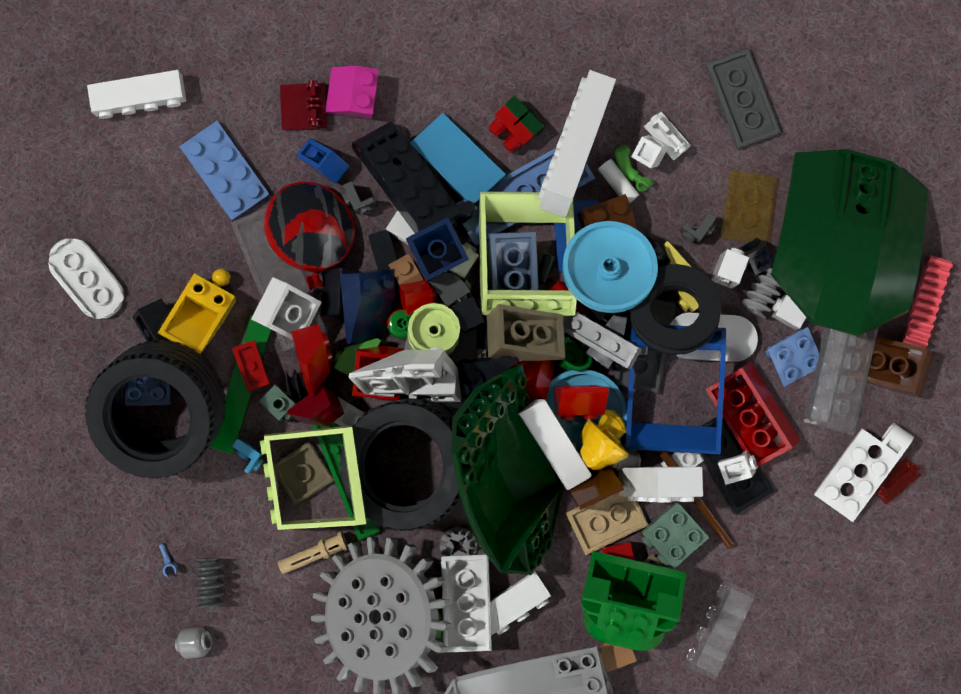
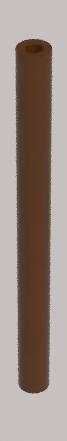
[660,451,735,549]

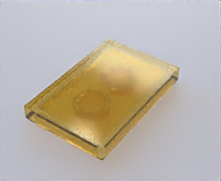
[720,170,776,244]

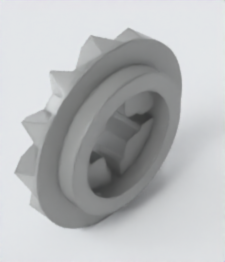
[440,527,477,556]

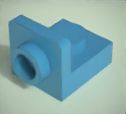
[232,438,264,474]

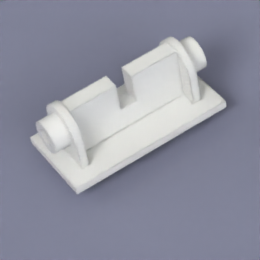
[644,112,691,161]

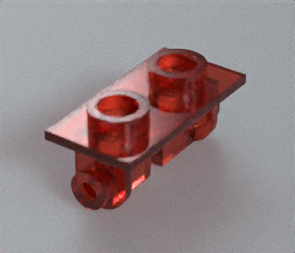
[875,457,921,505]

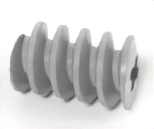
[742,267,781,319]

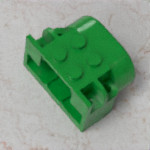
[581,551,686,651]

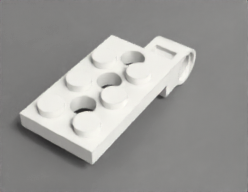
[814,423,914,522]

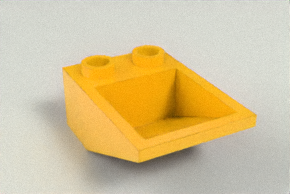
[158,269,236,354]

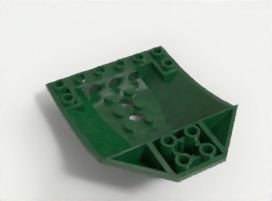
[770,149,928,336]
[451,364,564,575]

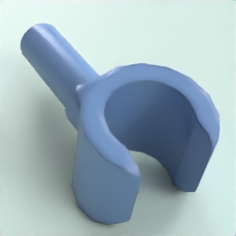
[159,543,178,577]

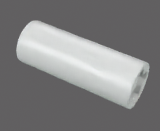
[598,159,639,203]

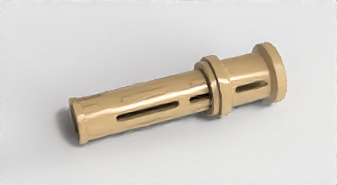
[278,531,349,575]

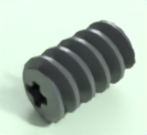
[194,558,225,607]

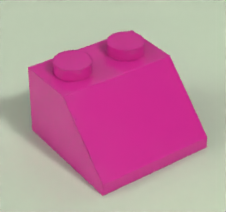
[325,66,379,120]

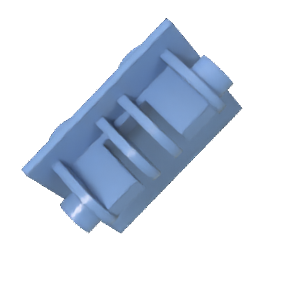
[765,327,824,387]

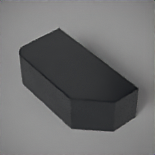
[368,230,397,269]

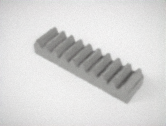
[563,310,642,369]

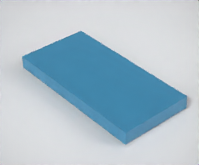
[410,113,506,205]

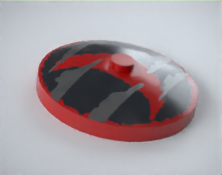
[263,182,355,272]

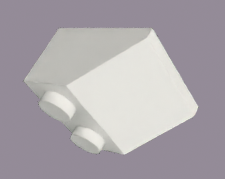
[251,277,321,340]

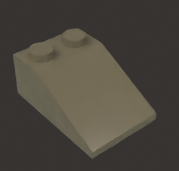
[487,304,565,362]

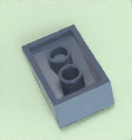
[487,232,538,290]

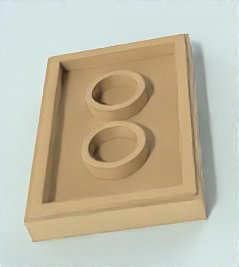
[566,492,649,555]

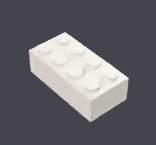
[618,467,703,503]

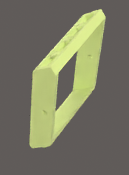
[479,192,577,316]
[260,426,366,530]

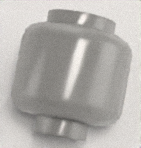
[175,627,212,659]

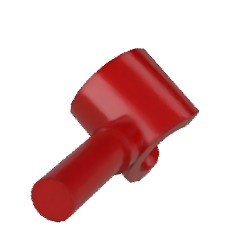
[305,271,323,290]

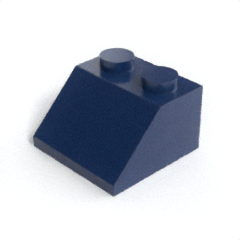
[406,217,469,281]

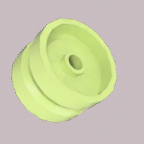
[407,303,460,356]

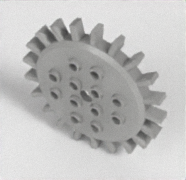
[311,537,453,694]

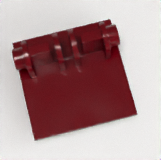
[280,80,327,130]

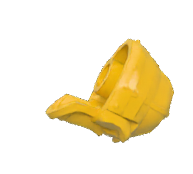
[580,410,629,470]

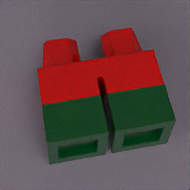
[488,95,544,153]

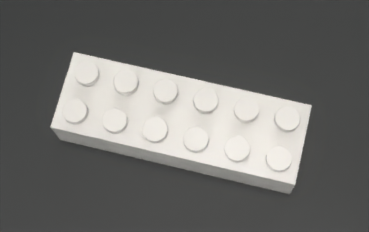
[538,70,616,218]

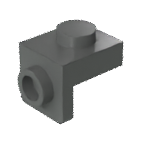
[341,182,376,215]
[679,213,716,243]

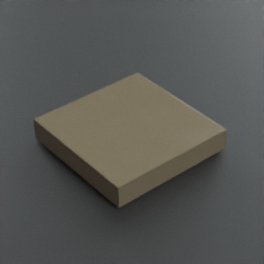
[273,441,334,506]

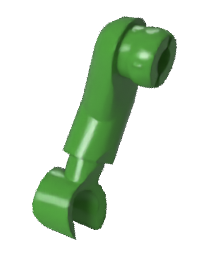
[614,145,653,192]

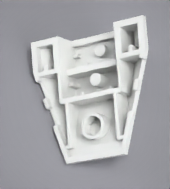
[349,347,461,402]

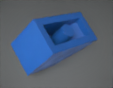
[296,138,349,184]

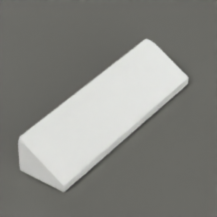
[519,399,592,490]

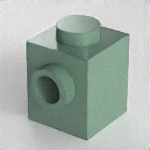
[259,385,297,421]

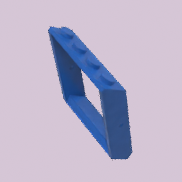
[625,325,726,454]

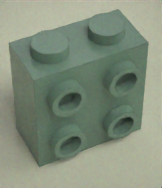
[641,501,709,569]

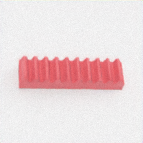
[901,255,953,348]

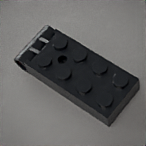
[352,122,456,233]

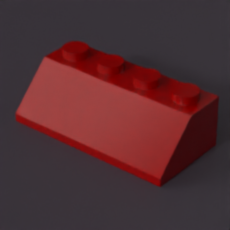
[705,361,801,467]

